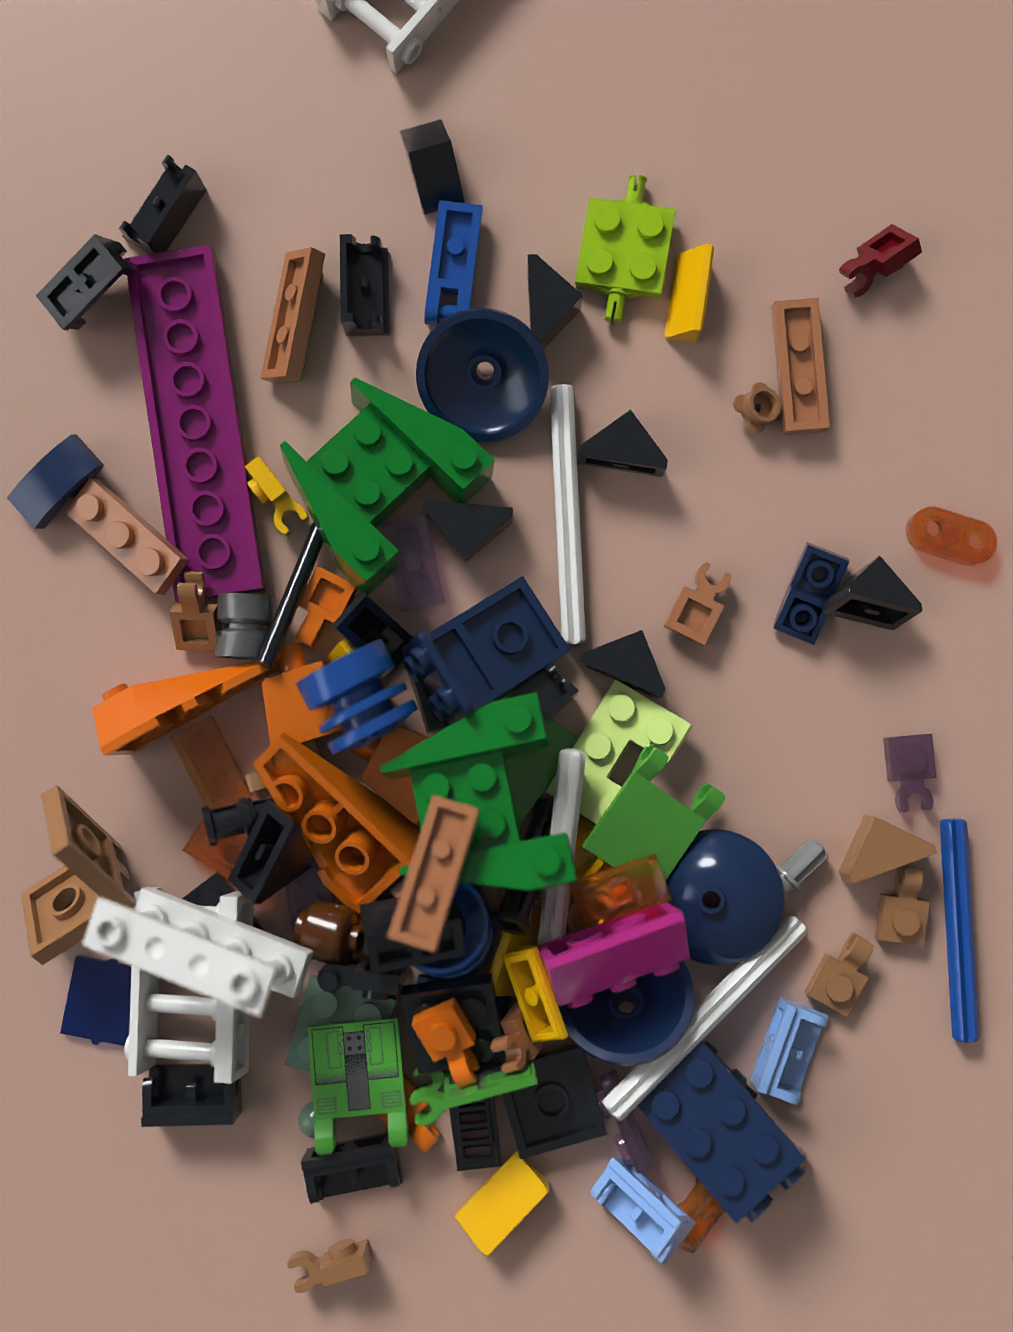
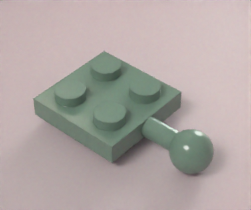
[285,974,397,1138]

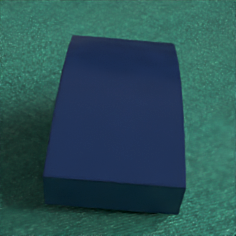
[7,434,104,529]
[773,542,850,645]

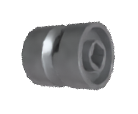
[214,593,276,660]

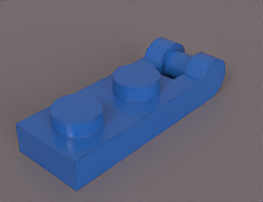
[424,200,483,326]

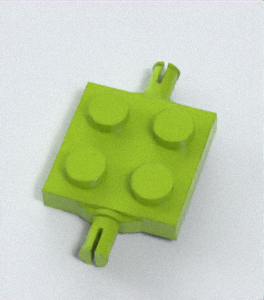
[575,174,676,324]

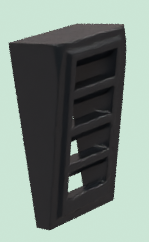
[449,1096,502,1171]

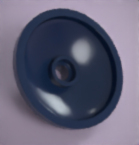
[416,308,549,442]
[649,829,785,965]
[558,961,694,1066]

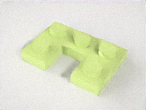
[546,679,693,824]

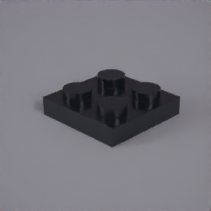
[400,973,506,1074]
[502,1044,607,1160]

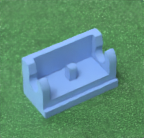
[750,996,829,1105]
[590,1157,696,1264]

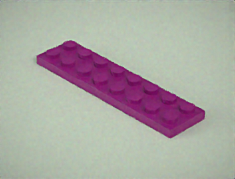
[124,244,266,603]

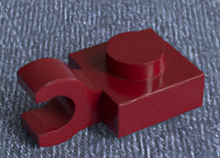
[839,224,922,298]

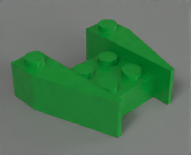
[280,377,495,596]
[380,692,578,892]

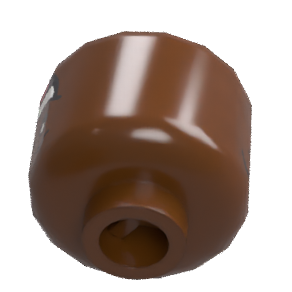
[294,901,365,964]

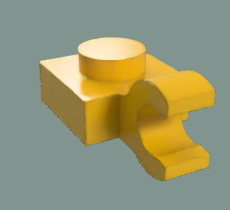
[245,456,310,537]

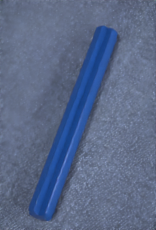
[940,818,980,1043]

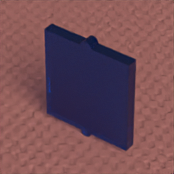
[60,955,132,1046]

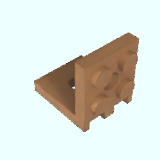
[21,785,136,965]

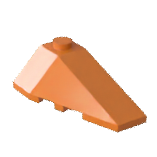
[92,660,280,756]
[253,732,421,914]

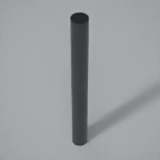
[256,521,324,669]

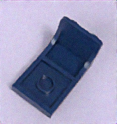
[402,576,570,725]
[637,1040,807,1224]

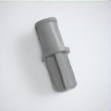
[775,838,829,899]

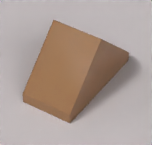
[839,815,937,884]

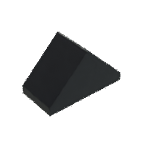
[400,119,465,215]
[527,254,583,349]
[577,409,668,477]
[423,500,513,562]
[821,555,923,630]
[332,591,413,675]
[577,630,666,698]
[227,800,311,904]

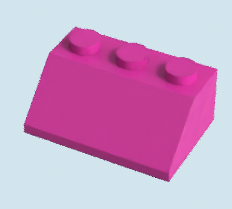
[537,899,690,1008]

